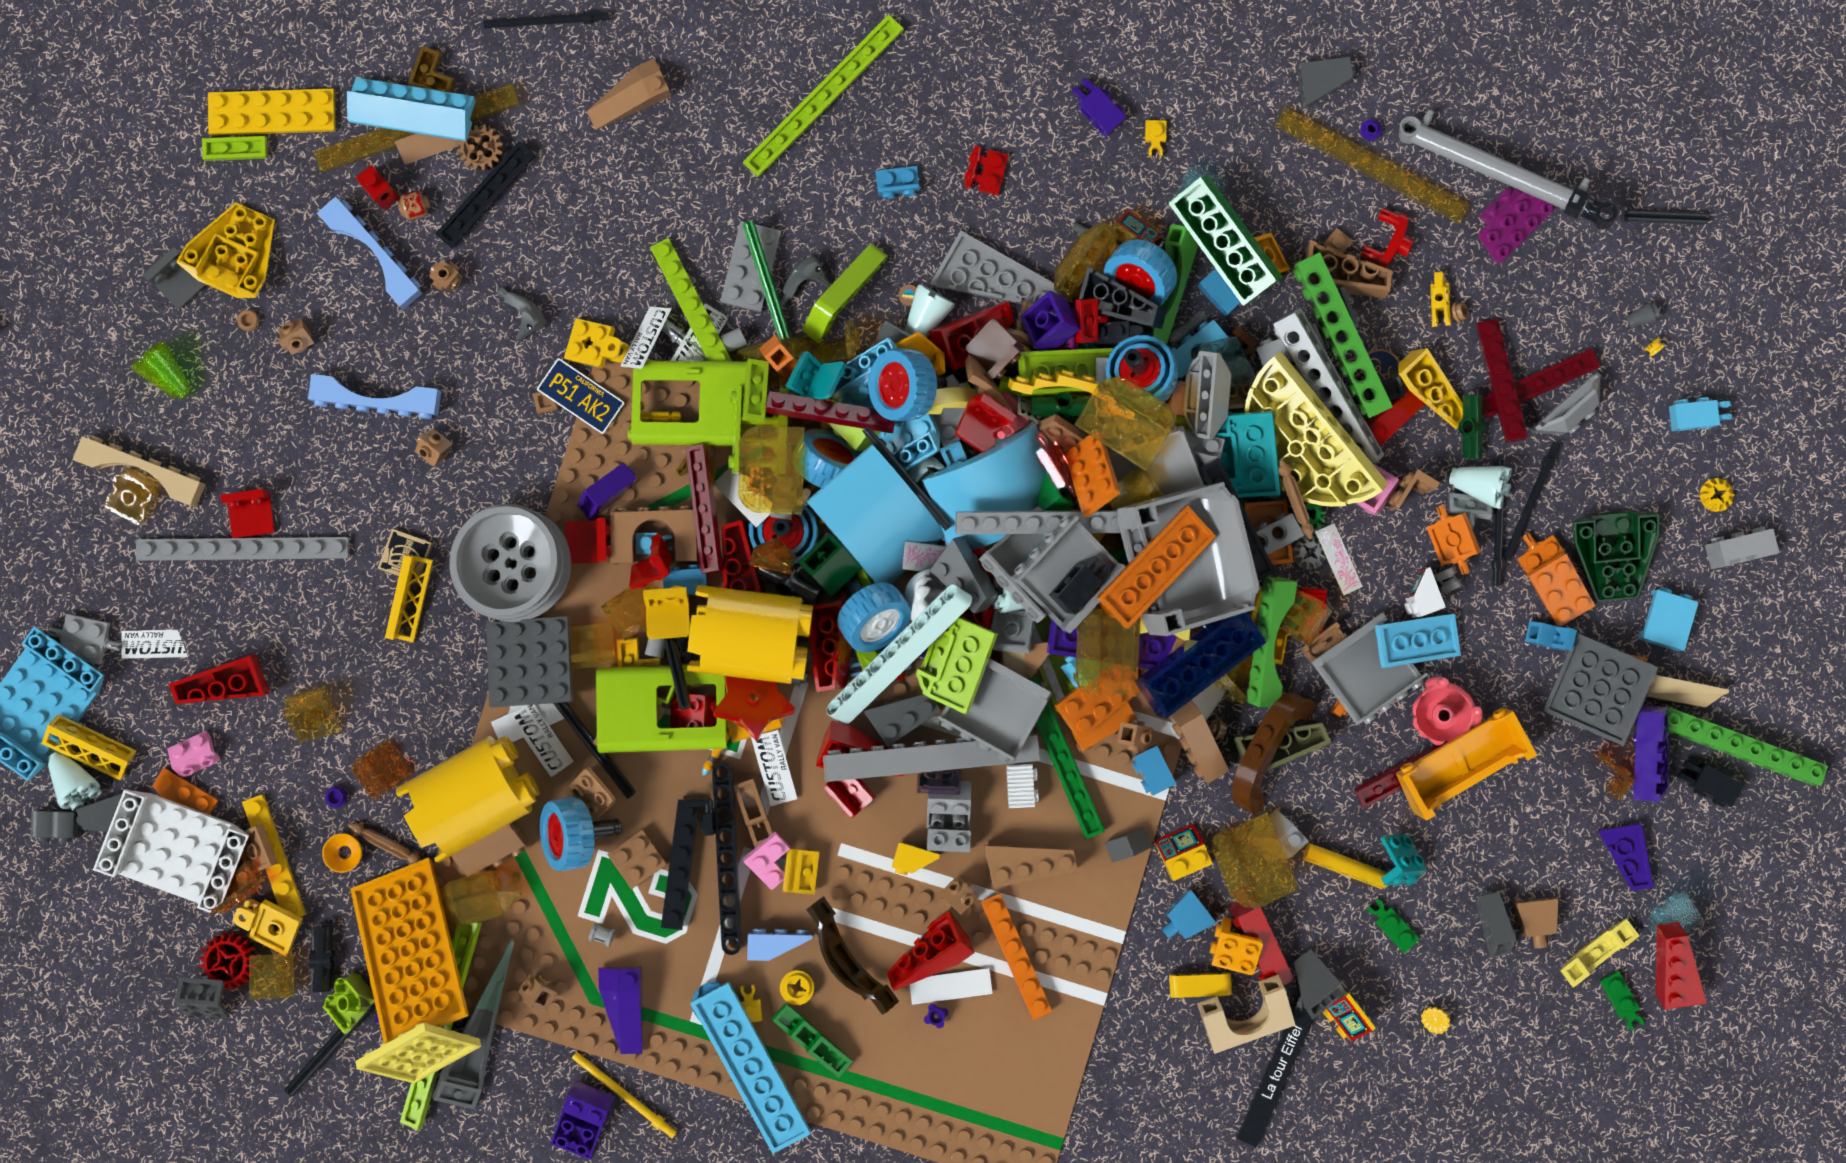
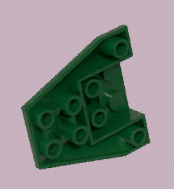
[1573,510,1659,602]

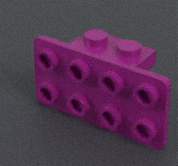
[1478,187,1556,264]

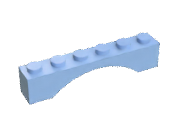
[317,197,423,310]
[308,374,441,419]

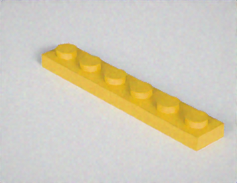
[242,794,306,917]

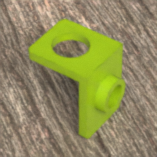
[657,686,676,706]

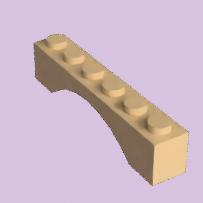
[72,435,206,507]

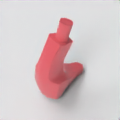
[997,391,1030,439]

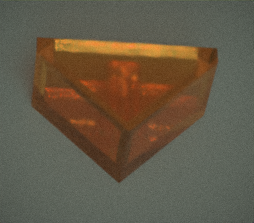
[749,537,796,574]

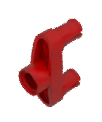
[1360,207,1414,268]

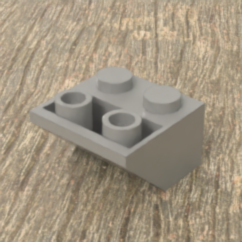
[927,780,971,830]

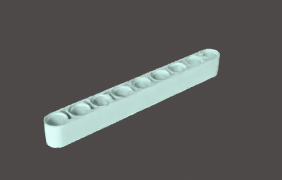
[826,584,972,725]

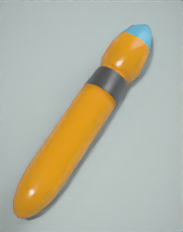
[702,729,730,776]

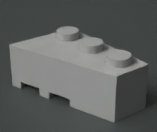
[1256,321,1329,367]
[1705,526,1780,569]

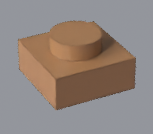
[1323,228,1353,254]

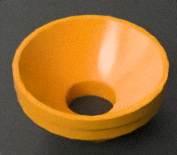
[322,833,362,873]

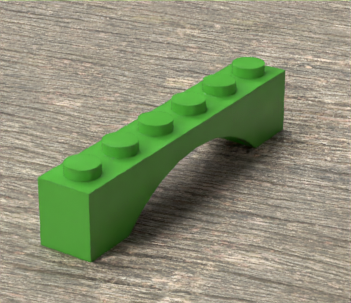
[1141,224,1198,345]
[1247,577,1297,707]

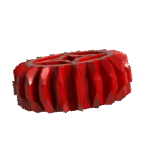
[198,932,258,991]

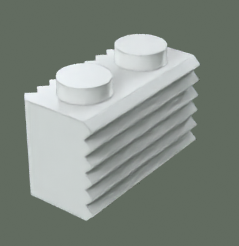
[1006,764,1039,808]

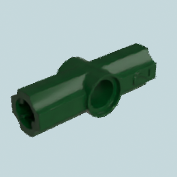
[1032,392,1096,420]
[1458,394,1487,459]

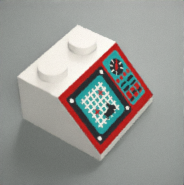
[1404,567,1446,618]

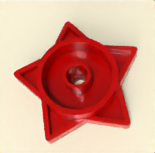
[713,676,795,741]

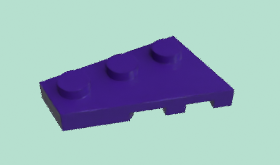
[1597,823,1654,891]

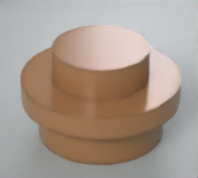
[1451,302,1469,323]
[1209,718,1227,740]

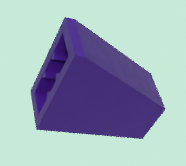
[577,463,637,521]

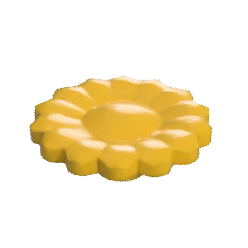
[1421,1007,1450,1034]

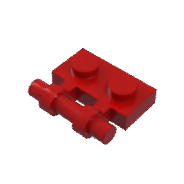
[964,146,1008,196]

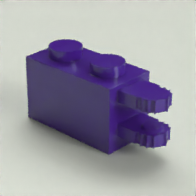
[1072,78,1126,138]

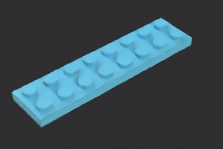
[690,982,811,1154]

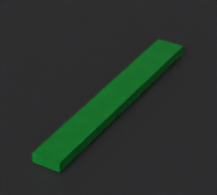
[1029,675,1105,840]

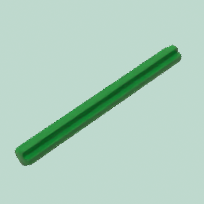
[742,220,791,343]

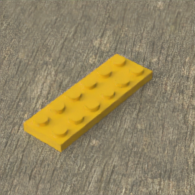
[208,89,336,135]

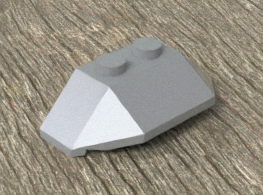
[1183,351,1231,439]
[1530,372,1601,435]

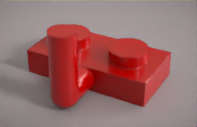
[1076,298,1109,343]

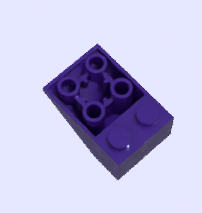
[550,1080,615,1160]

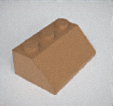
[452,822,528,878]

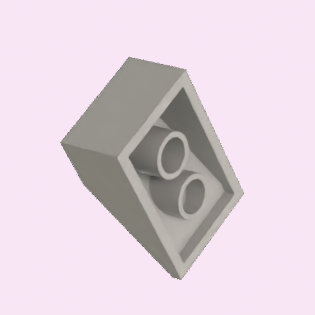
[932,374,965,447]

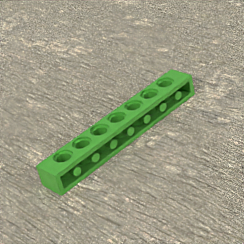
[1293,252,1393,419]
[1659,706,1828,786]

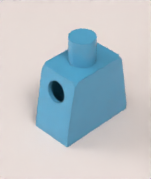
[1161,889,1216,939]

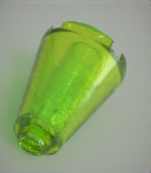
[130,341,191,400]

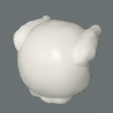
[905,569,947,622]

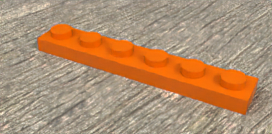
[980,893,1053,1020]

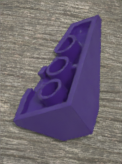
[598,967,643,1054]

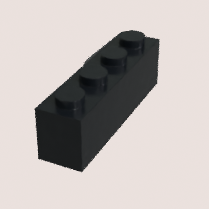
[1079,267,1167,329]

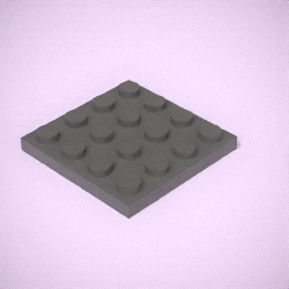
[486,616,574,708]
[1543,633,1659,746]

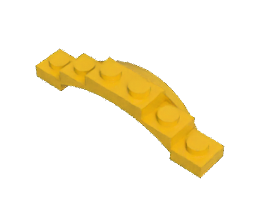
[1008,370,1136,420]

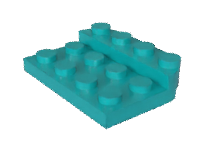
[1214,410,1281,498]

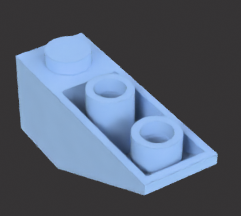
[747,929,814,961]

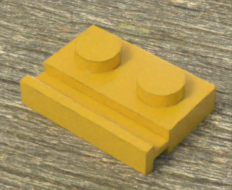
[783,849,819,895]

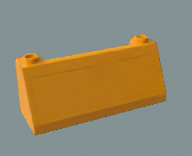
[1396,708,1537,821]

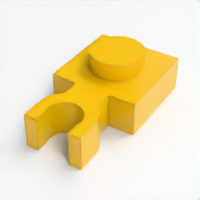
[1145,120,1167,157]
[740,984,763,1022]

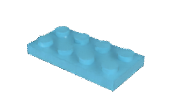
[1375,614,1461,668]

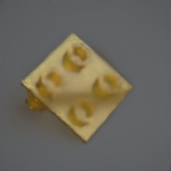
[249,953,294,999]

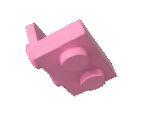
[167,731,220,778]

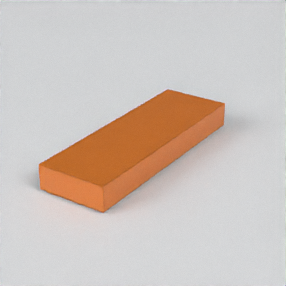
[1072,702,1138,751]

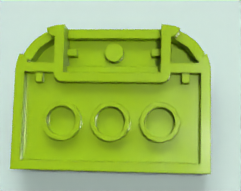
[916,616,998,714]

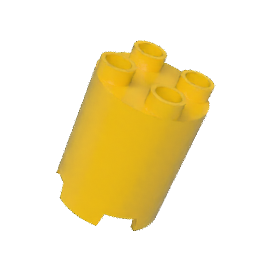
[687,585,813,684]
[396,735,540,863]

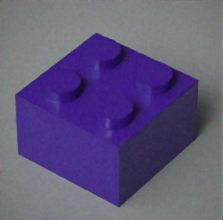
[1020,290,1080,351]

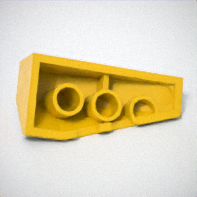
[1398,348,1463,429]

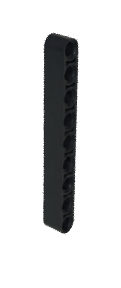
[712,763,742,955]

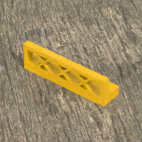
[385,554,434,642]
[41,714,136,781]

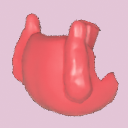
[1412,676,1483,745]

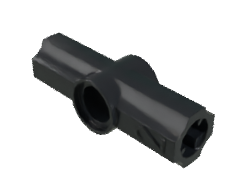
[757,561,822,605]
[309,926,335,992]

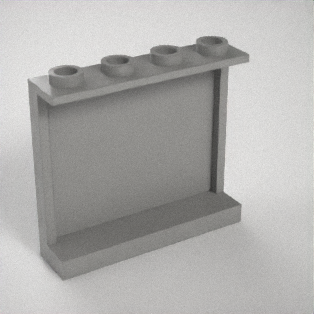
[1107,425,1205,507]
[979,506,1047,623]
[1011,514,1126,633]
[1311,613,1428,725]
[937,658,1052,763]

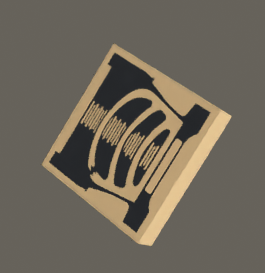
[378,529,433,583]

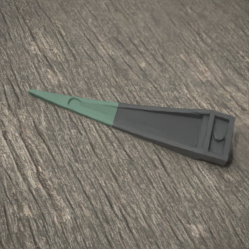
[432,939,514,1109]

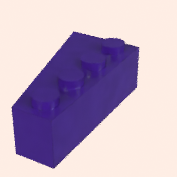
[1633,706,1669,802]

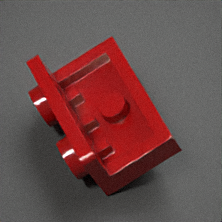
[824,779,876,818]

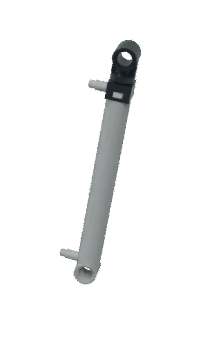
[1398,110,1618,230]

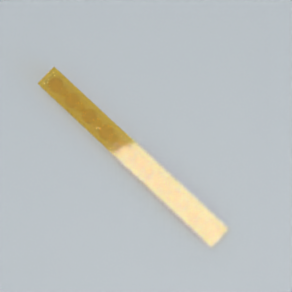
[314,84,520,173]
[1274,107,1470,224]

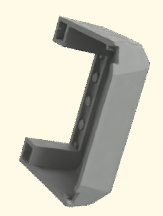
[1117,482,1259,636]

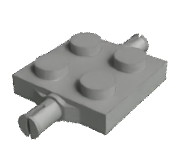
[48,614,122,664]

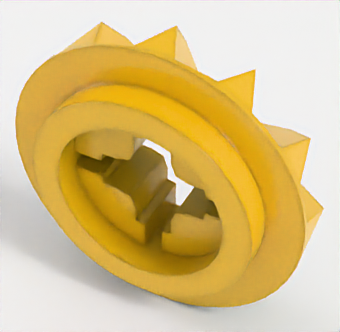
[1700,478,1735,512]
[780,970,814,1005]

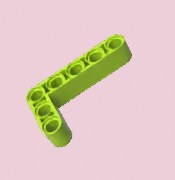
[802,243,888,344]

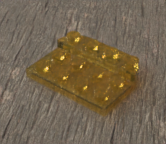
[1075,377,1176,471]
[738,425,805,514]
[1073,608,1140,697]
[1213,812,1300,909]

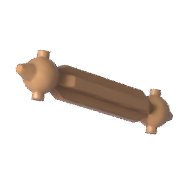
[1278,460,1314,539]
[348,821,422,865]

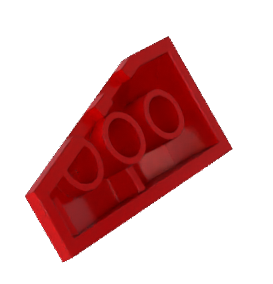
[928,301,1015,371]
[1349,386,1425,446]
[816,721,904,776]
[887,911,975,991]

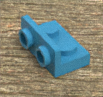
[875,166,920,199]

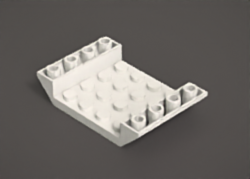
[93,789,249,915]

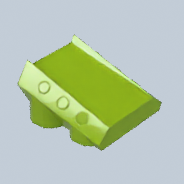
[323,972,375,1034]

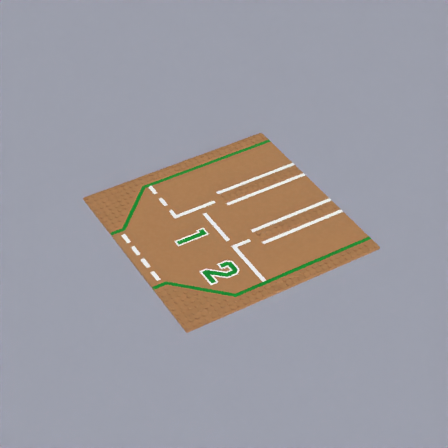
[433,350,1203,1163]

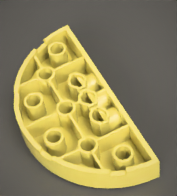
[1244,351,1388,507]

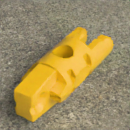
[1430,272,1451,327]

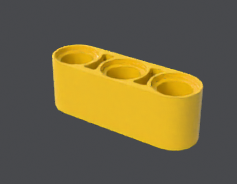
[1169,972,1232,998]

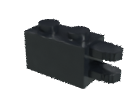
[1093,321,1153,348]
[1049,556,1109,615]
[1677,761,1744,809]

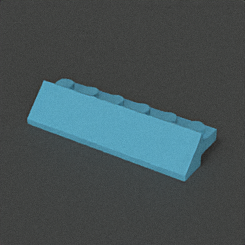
[347,78,476,141]

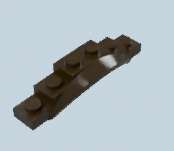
[806,896,900,1015]

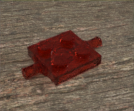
[1035,431,1077,498]

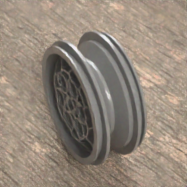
[449,504,571,622]

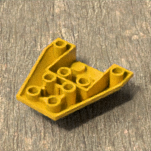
[177,202,275,298]

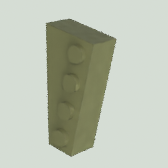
[1233,723,1331,773]

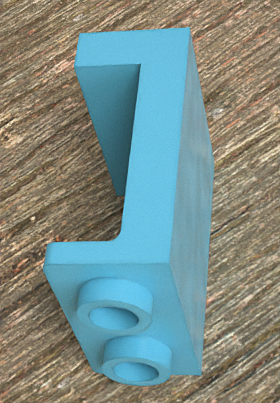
[1637,587,1699,652]

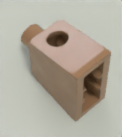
[1512,897,1558,948]

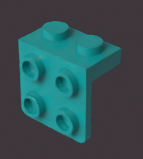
[785,351,846,400]
[1381,834,1427,887]

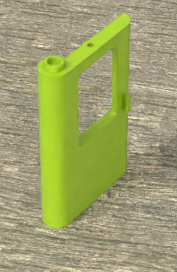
[628,360,761,446]
[596,664,727,753]

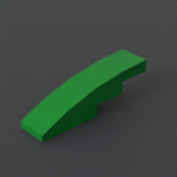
[771,1002,853,1078]

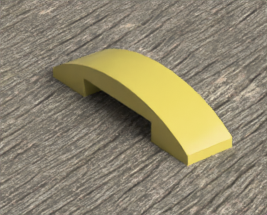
[927,387,979,414]
[1560,919,1639,987]

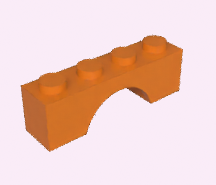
[759,335,831,401]

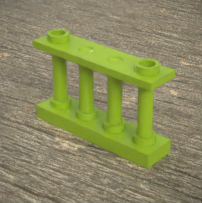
[728,386,789,476]

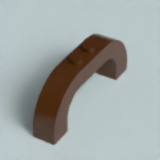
[1232,692,1317,817]

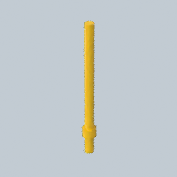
[572,1052,677,1138]

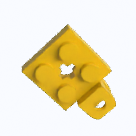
[564,318,630,369]
[233,899,303,956]

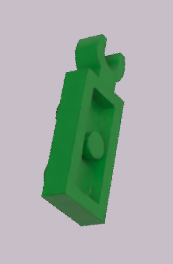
[1367,898,1420,954]
[1599,971,1644,1031]

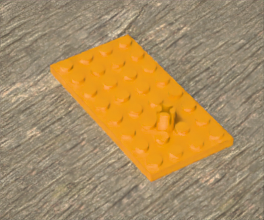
[350,857,469,1043]

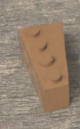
[984,845,1078,888]

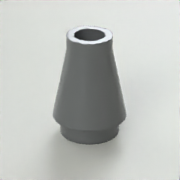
[1626,303,1660,328]

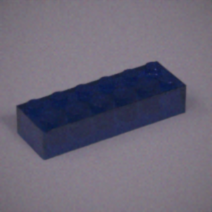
[1134,612,1267,719]

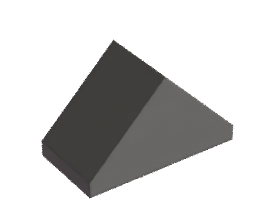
[1104,827,1152,863]

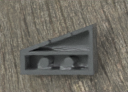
[930,535,998,614]
[864,694,941,747]

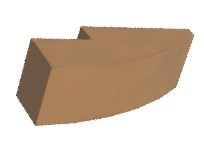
[733,779,774,848]

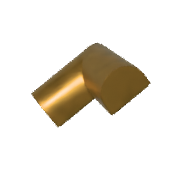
[407,46,455,93]

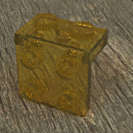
[814,320,860,364]
[1109,469,1164,510]
[1208,641,1253,705]

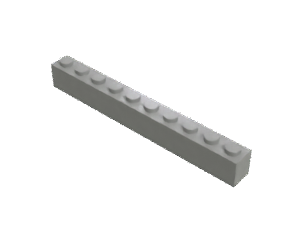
[823,733,1040,782]

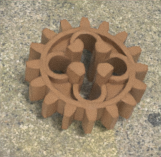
[457,125,503,172]

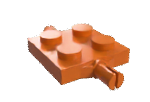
[1426,505,1481,575]
[1517,532,1577,574]

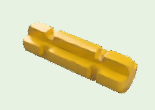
[641,411,682,422]

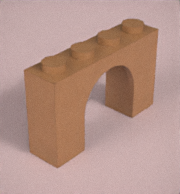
[610,506,699,565]

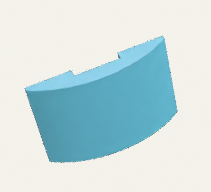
[922,424,1053,550]
[806,445,945,584]

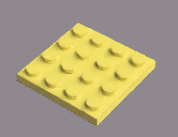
[355,1023,481,1083]

